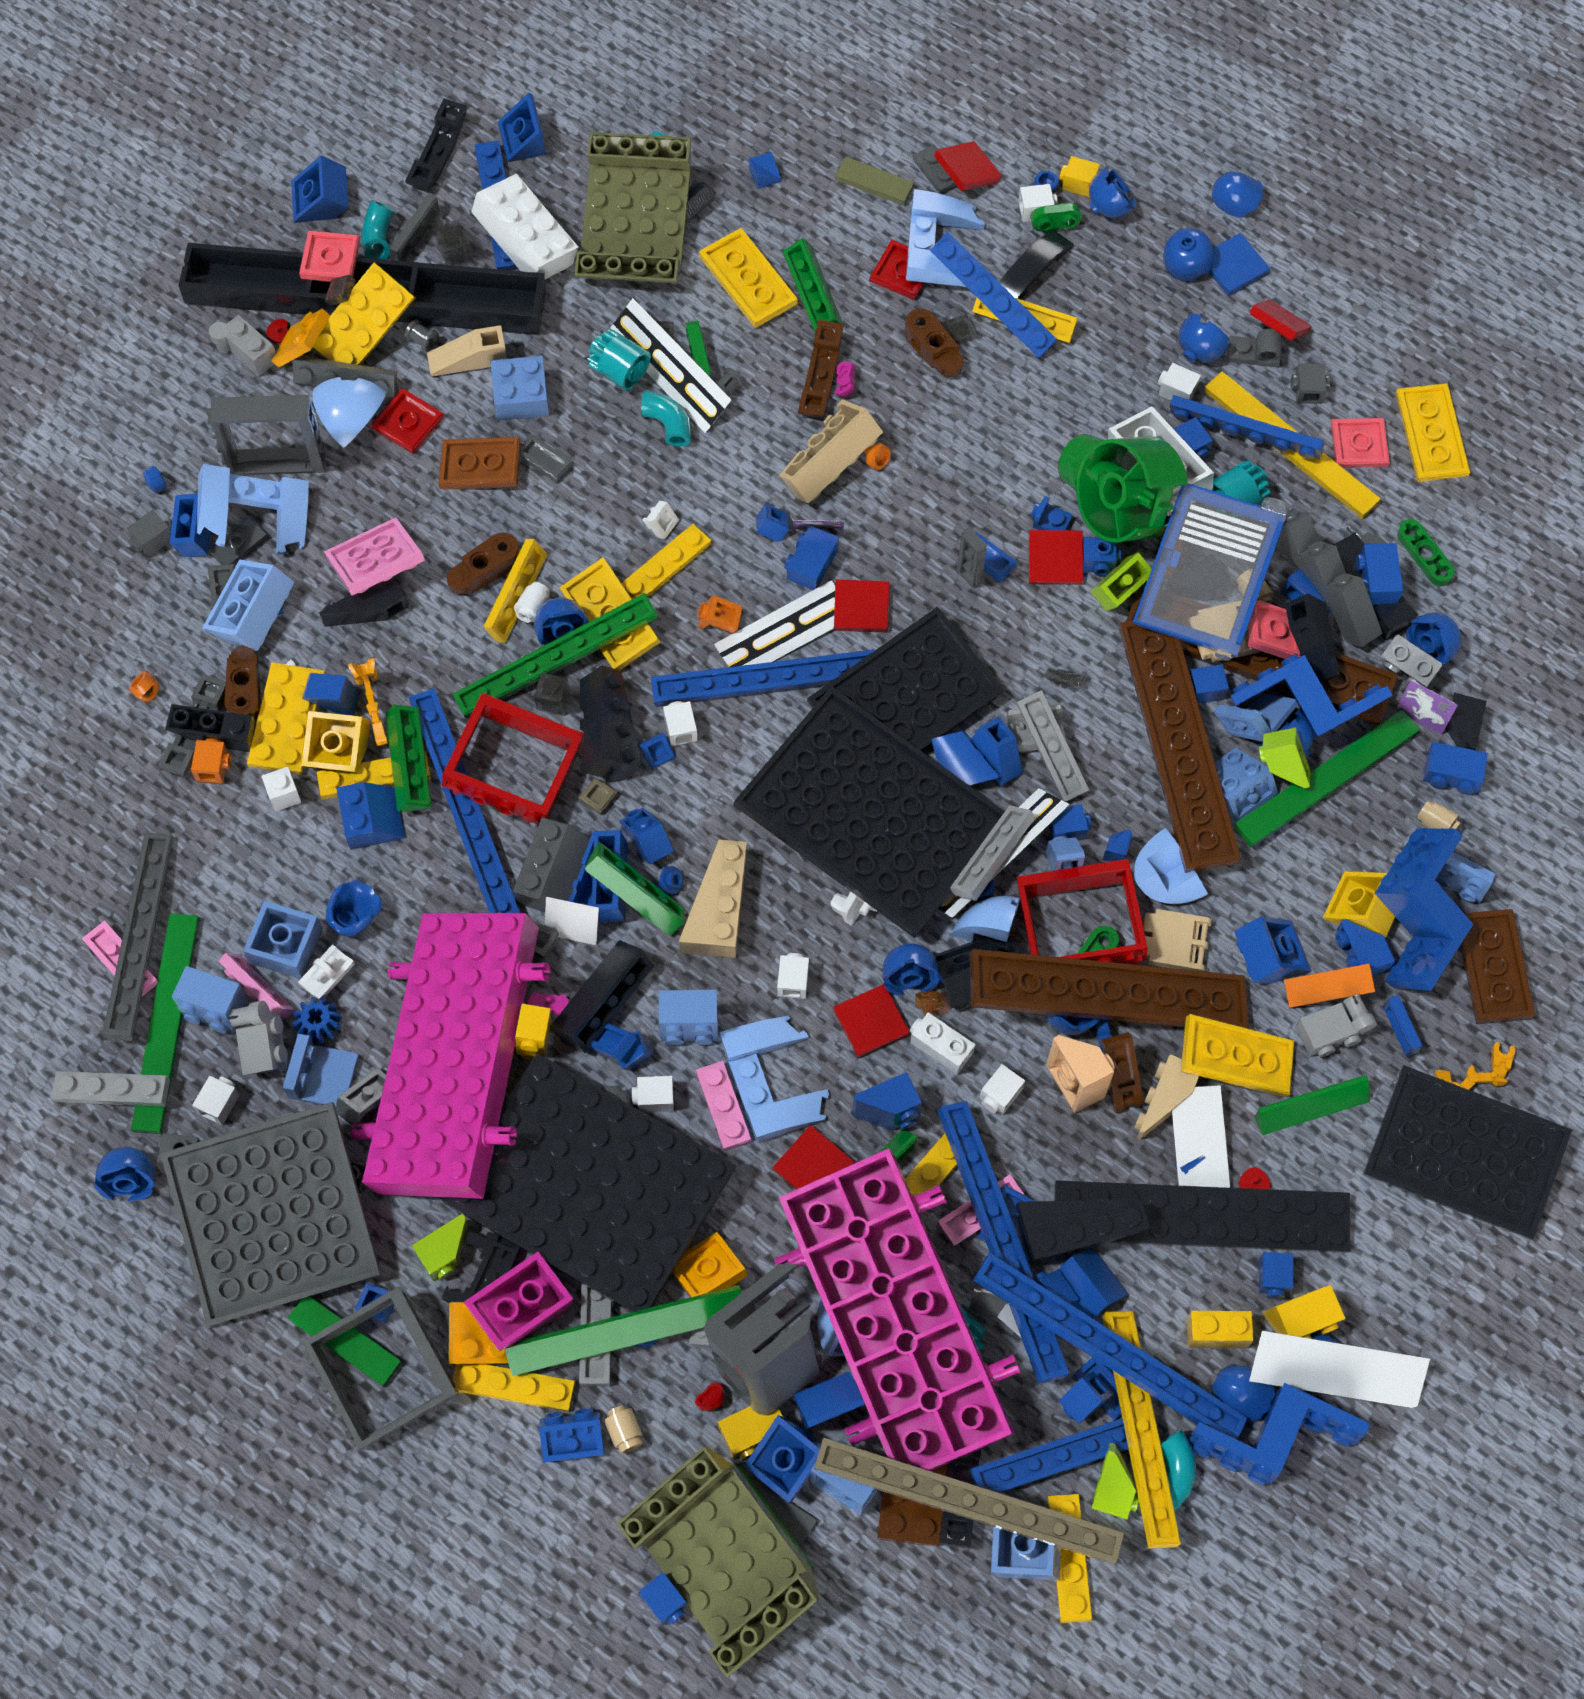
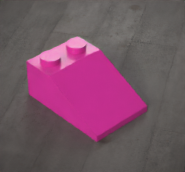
[464,1252,573,1351]

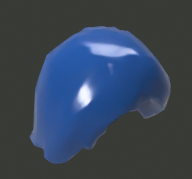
[1212,171,1263,217]
[326,880,383,936]
[1212,1364,1275,1422]

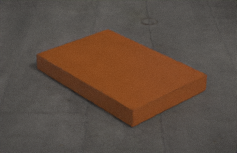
[438,437,522,489]

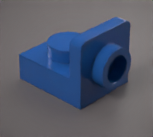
[1031,496,1073,530]

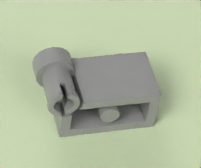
[209,315,276,377]
[1295,994,1377,1058]
[229,1001,288,1075]

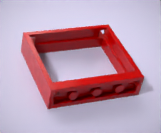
[442,693,584,825]
[1017,859,1148,965]

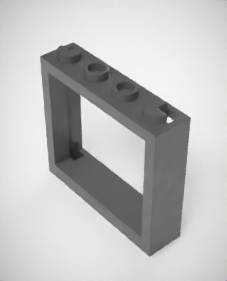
[206,395,325,475]
[303,1286,460,1450]

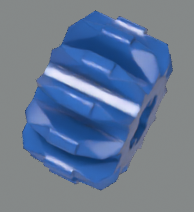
[292,996,342,1046]

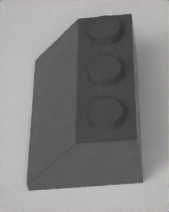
[512,817,590,912]

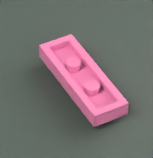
[82,921,158,996]
[219,953,296,1018]
[696,1061,751,1151]
[937,1174,1024,1247]

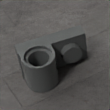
[1227,329,1282,368]
[336,1068,386,1130]

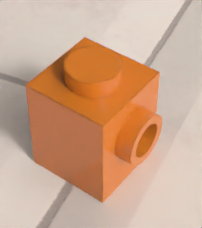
[191,738,232,784]

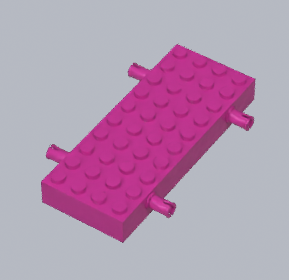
[351,913,550,1199]
[774,1148,1021,1471]

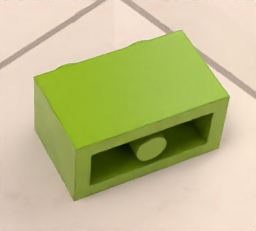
[1090,552,1152,611]

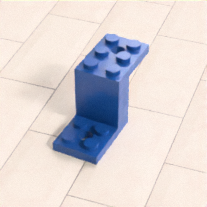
[1231,653,1392,738]
[1375,828,1473,991]
[1188,1383,1370,1485]

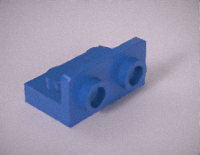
[539,1408,604,1463]

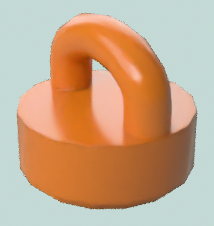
[863,442,891,470]
[129,671,159,702]

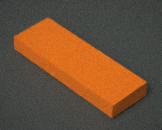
[1284,964,1376,1008]

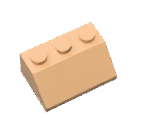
[1046,1035,1115,1113]

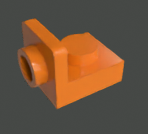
[697,595,742,633]

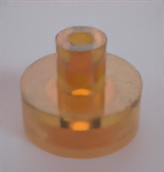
[915,991,944,1017]

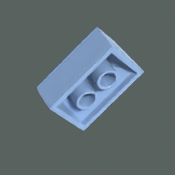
[202,560,295,651]

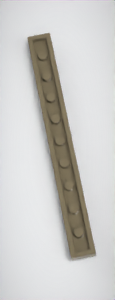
[814,1438,1124,1565]

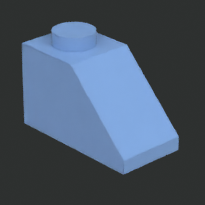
[1046,836,1085,871]

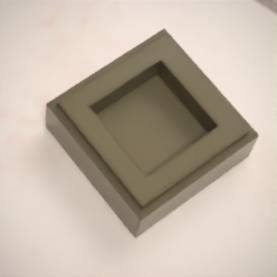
[579,777,618,815]

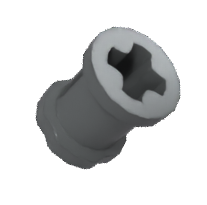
[404,319,439,352]
[716,368,744,398]

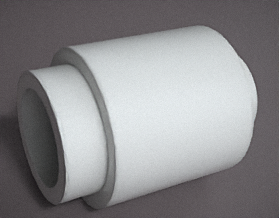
[514,582,551,623]

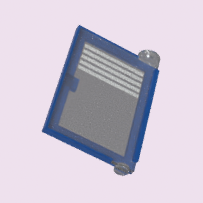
[1133,483,1289,661]

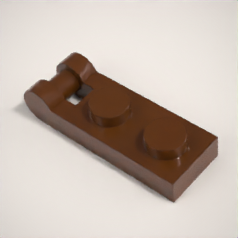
[1101,1032,1144,1113]

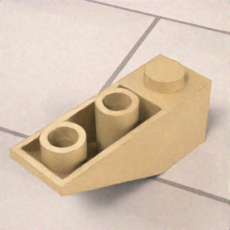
[427,325,507,377]
[1134,1054,1199,1140]

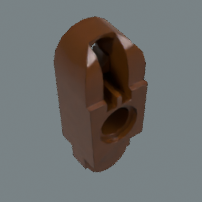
[905,308,963,377]
[447,533,519,594]
[225,645,262,720]

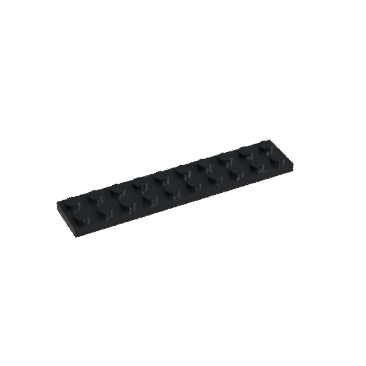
[1054,1180,1350,1253]

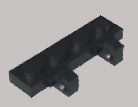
[442,1232,521,1303]

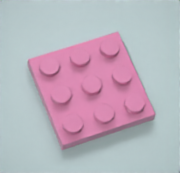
[324,518,425,595]

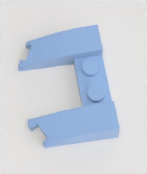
[906,189,985,287]
[197,464,309,555]
[720,1016,829,1143]

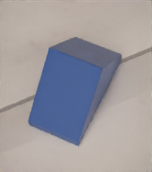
[302,673,360,716]

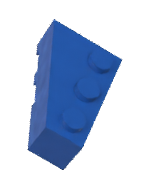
[569,830,628,922]

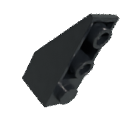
[319,578,408,627]
[1285,593,1340,683]
[165,704,256,752]

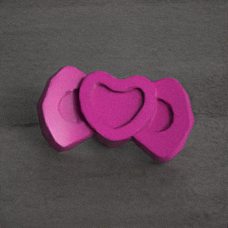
[835,361,856,398]
[527,992,569,1016]

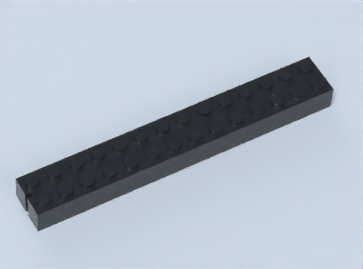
[178,243,546,334]

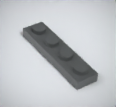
[293,356,397,399]

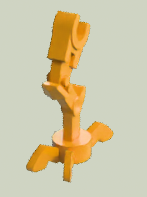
[348,658,388,746]
[1435,1042,1515,1090]

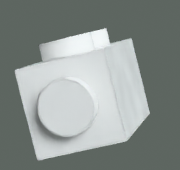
[909,1012,975,1075]

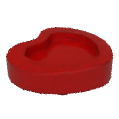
[266,319,288,344]
[1239,1167,1270,1189]
[695,1382,726,1411]

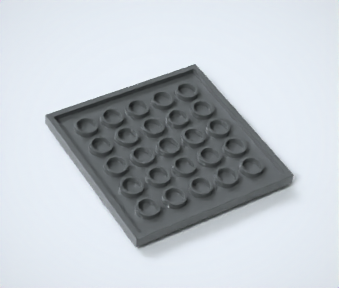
[160,1102,382,1327]

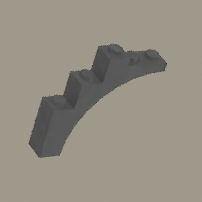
[1247,509,1382,647]

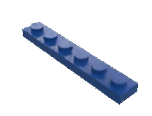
[474,141,519,270]
[930,231,1057,359]
[1170,395,1324,459]
[970,1418,1129,1493]

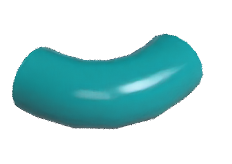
[361,200,395,260]
[641,391,691,447]
[1161,1429,1196,1511]

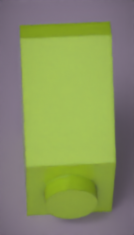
[1259,727,1311,788]
[412,1213,468,1281]
[1092,1442,1139,1519]

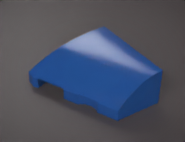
[931,731,1001,786]

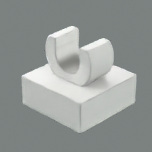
[643,501,679,539]

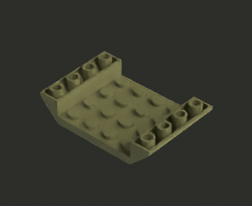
[575,132,691,283]
[616,1446,820,1678]

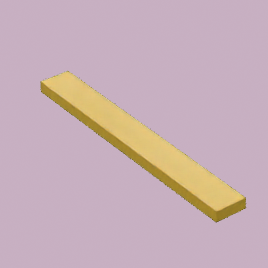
[1204,371,1381,519]
[1102,1311,1181,1549]

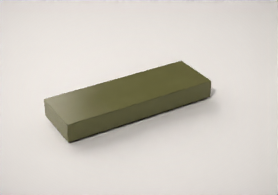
[835,157,914,206]

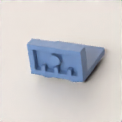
[1214,693,1298,742]
[1214,748,1278,823]
[1435,852,1495,904]
[283,1034,359,1107]

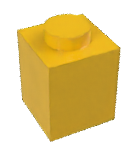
[1059,156,1100,197]

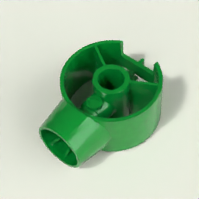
[1058,434,1188,542]

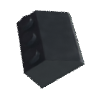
[934,935,1024,1009]

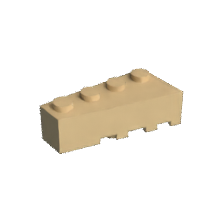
[779,399,883,503]
[679,840,747,958]

